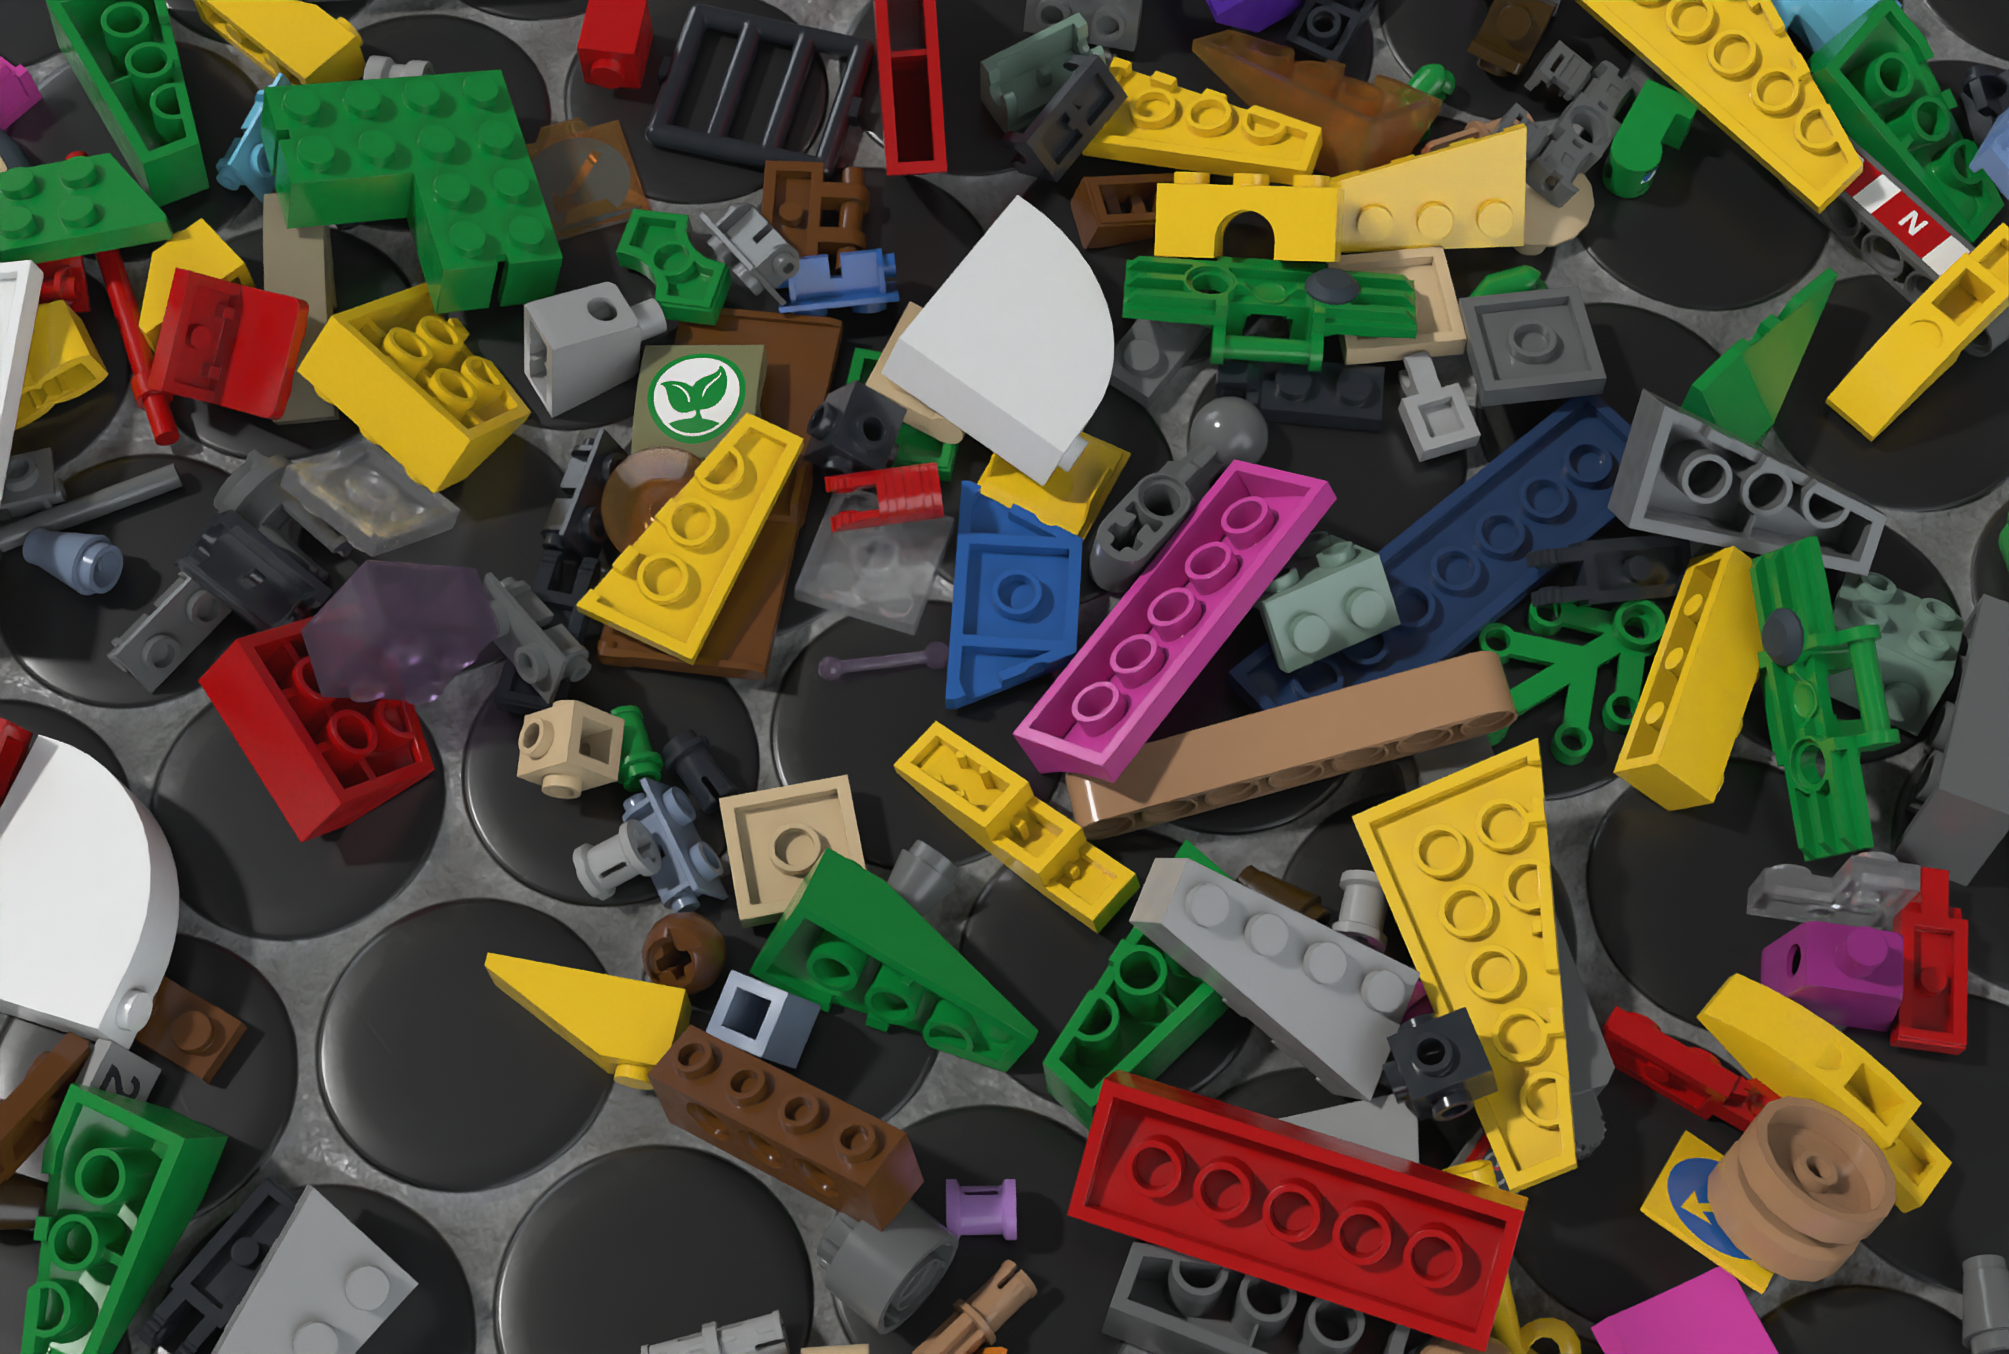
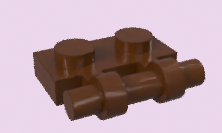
[761,160,870,275]

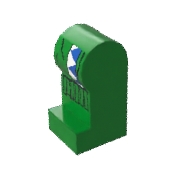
[1601,79,1698,198]

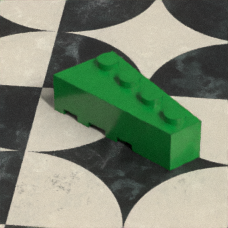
[45,0,210,207]

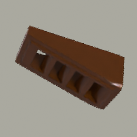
[1070,173,1174,249]

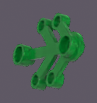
[1475,599,1667,765]

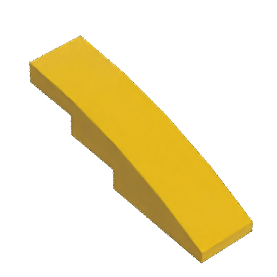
[893,721,1140,934]

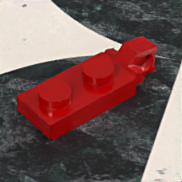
[1890,867,1968,1055]
[1600,1006,1782,1132]

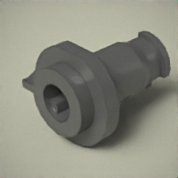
[213,449,354,583]

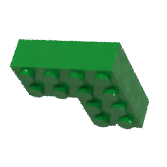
[260,70,563,314]

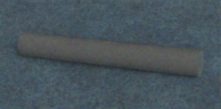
[0,463,183,552]

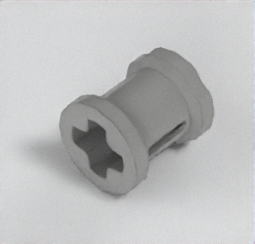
[573,819,662,901]
[1329,869,1389,953]

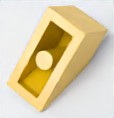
[139,218,256,355]

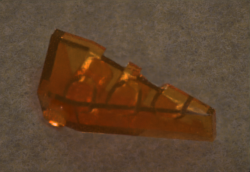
[1192,29,1443,177]

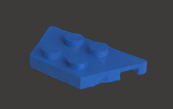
[945,481,1083,709]

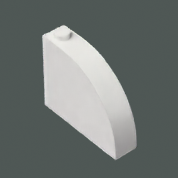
[881,195,1114,486]
[0,735,179,1051]

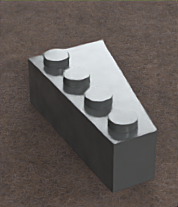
[1101,1242,1410,1354]

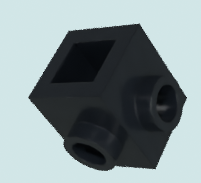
[803,380,907,477]
[1382,1007,1498,1121]

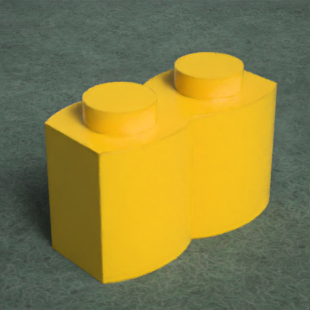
[15,300,109,430]

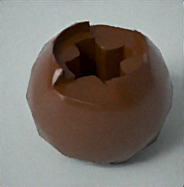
[641,912,727,995]

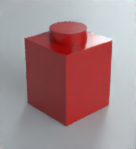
[577,0,654,90]

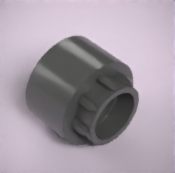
[817,1199,959,1334]

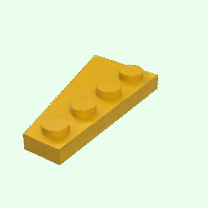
[1082,56,1323,185]
[1329,123,1527,253]
[576,412,804,665]

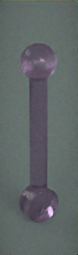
[818,641,949,681]

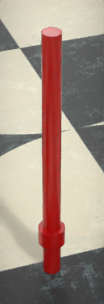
[65,151,180,446]

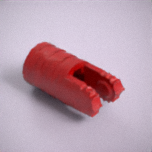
[824,462,944,533]

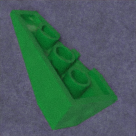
[1681,268,1839,450]
[749,847,1038,1073]
[21,1083,229,1354]

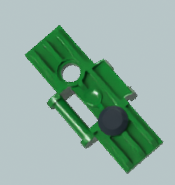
[1122,256,1417,372]
[1749,536,1901,862]

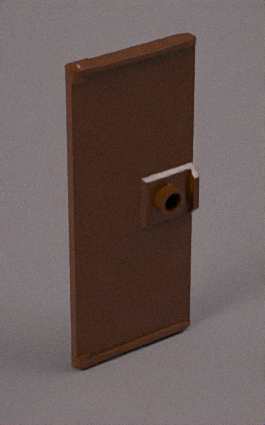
[594,308,844,680]

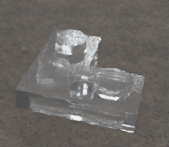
[1747,852,1921,930]

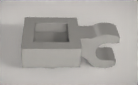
[1398,350,1481,462]

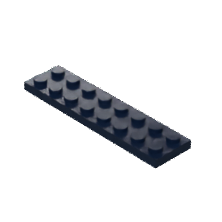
[1226,395,1631,713]

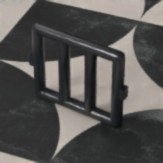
[645,3,874,181]

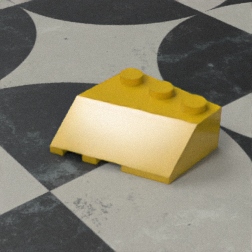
[297,283,531,494]

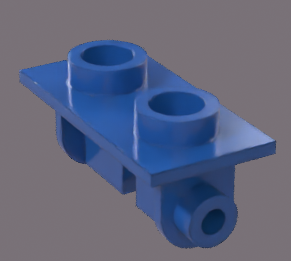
[777,248,899,317]

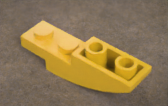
[1825,223,2009,442]
[1696,973,1952,1213]

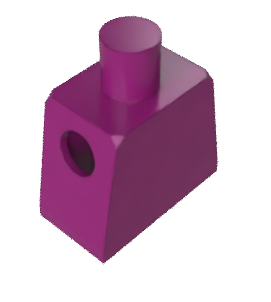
[1760,921,1904,1032]

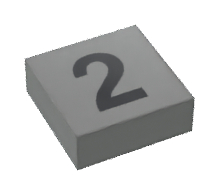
[75,1038,162,1102]

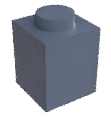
[706,970,821,1069]

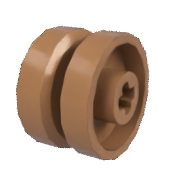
[1707,1096,1896,1282]

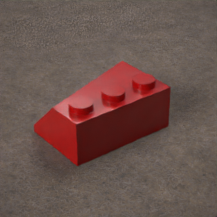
[198,598,435,843]

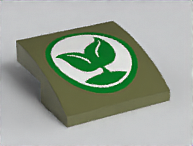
[631,345,768,466]

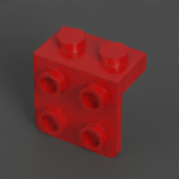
[147,267,309,420]

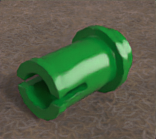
[611,705,664,792]

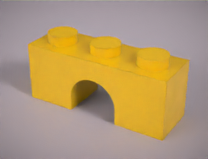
[1154,172,1344,262]

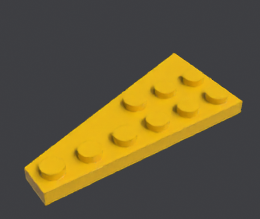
[1574,0,1863,214]
[1352,738,1578,1193]

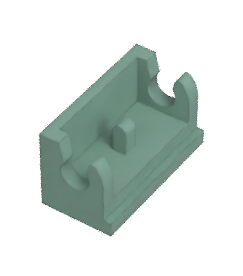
[980,12,1106,134]

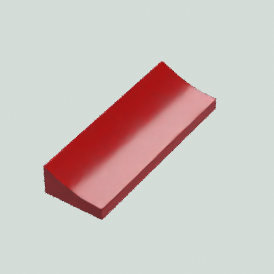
[1067,1069,1528,1352]

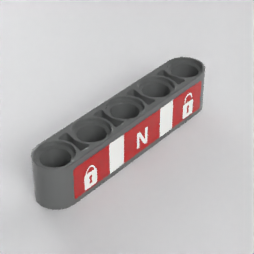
[1780,134,2009,357]

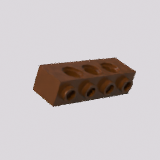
[647,1025,924,1232]

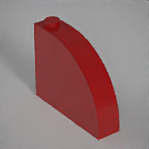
[873,0,947,177]

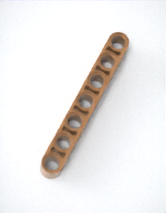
[1064,651,1518,840]

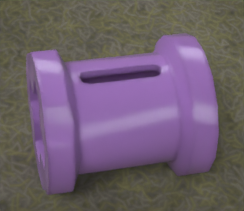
[946,1179,1017,1240]

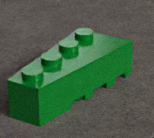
[1043,839,1234,1131]

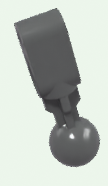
[1088,397,1268,592]

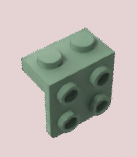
[1252,531,1401,673]
[1827,572,1965,736]

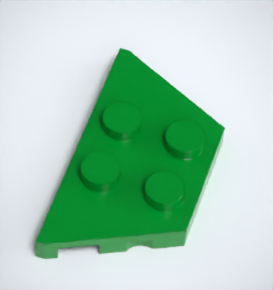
[0,153,173,264]

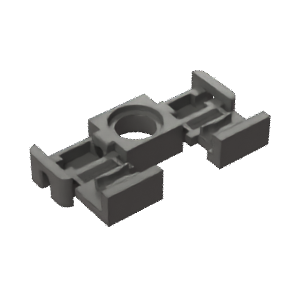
[1490,40,1641,208]

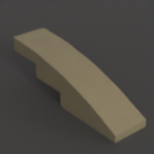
[263,193,339,425]

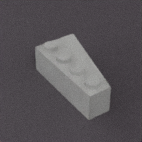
[1129,858,1420,1101]

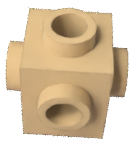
[517,700,625,799]

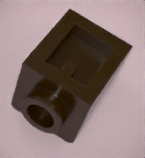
[1467,0,1558,77]

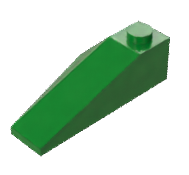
[1806,0,2004,244]

